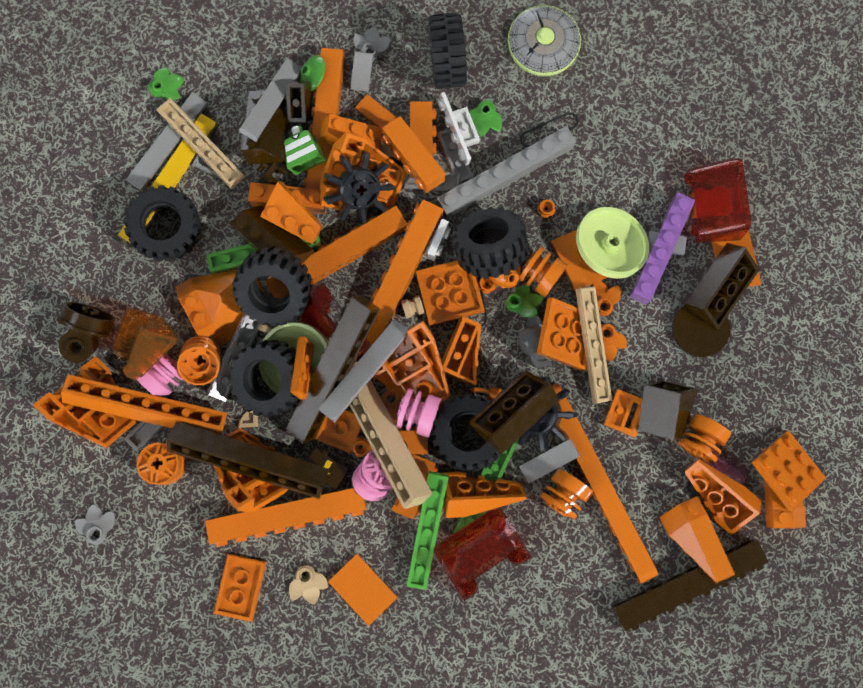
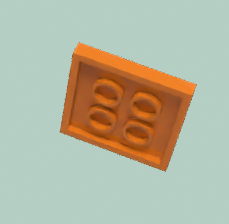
[416,260,485,326]
[536,297,587,371]
[752,430,826,511]

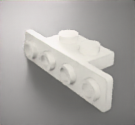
[438,92,480,166]

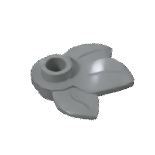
[353,27,390,60]
[75,505,115,544]

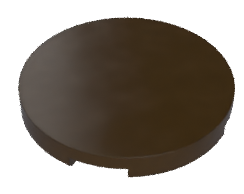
[672,305,730,357]

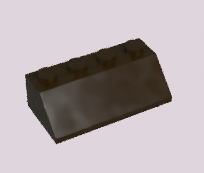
[241,90,289,165]
[229,205,315,264]
[685,243,759,330]
[469,370,559,454]

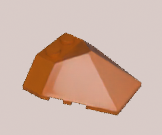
[320,132,407,210]
[175,269,265,347]
[372,321,451,402]
[33,356,137,448]
[214,428,288,513]

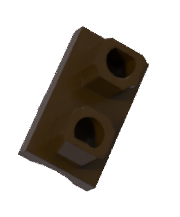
[256,162,289,185]

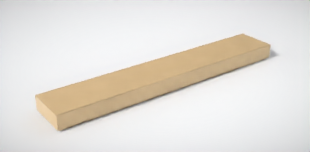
[156,98,245,189]
[575,287,612,404]

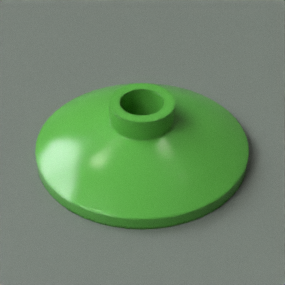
[300,55,325,91]

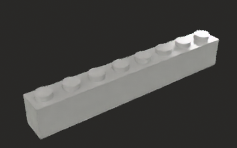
[437,126,576,219]

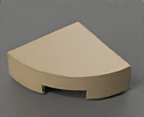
[238,411,258,428]

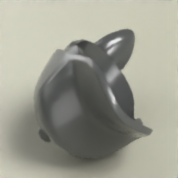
[518,316,552,368]

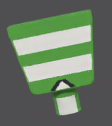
[284,126,327,175]

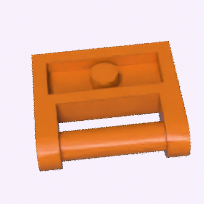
[603,389,642,438]

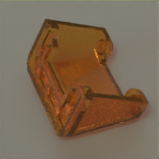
[112,307,178,379]

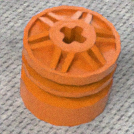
[519,247,568,298]
[177,336,221,385]
[678,414,731,464]
[136,443,187,485]
[540,468,593,520]

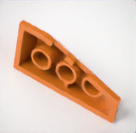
[762,449,806,528]
[685,459,762,535]
[442,472,527,518]
[659,496,735,583]

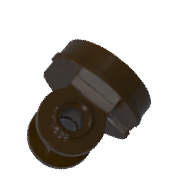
[56,302,115,363]

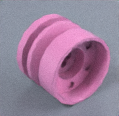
[133,349,184,398]
[396,388,442,438]
[352,450,393,501]

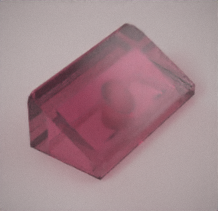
[706,457,746,484]

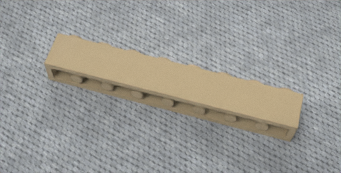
[348,362,432,509]

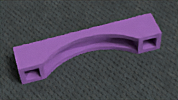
[629,192,695,305]

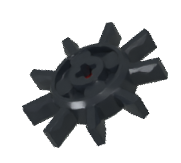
[323,150,395,224]
[518,376,577,451]

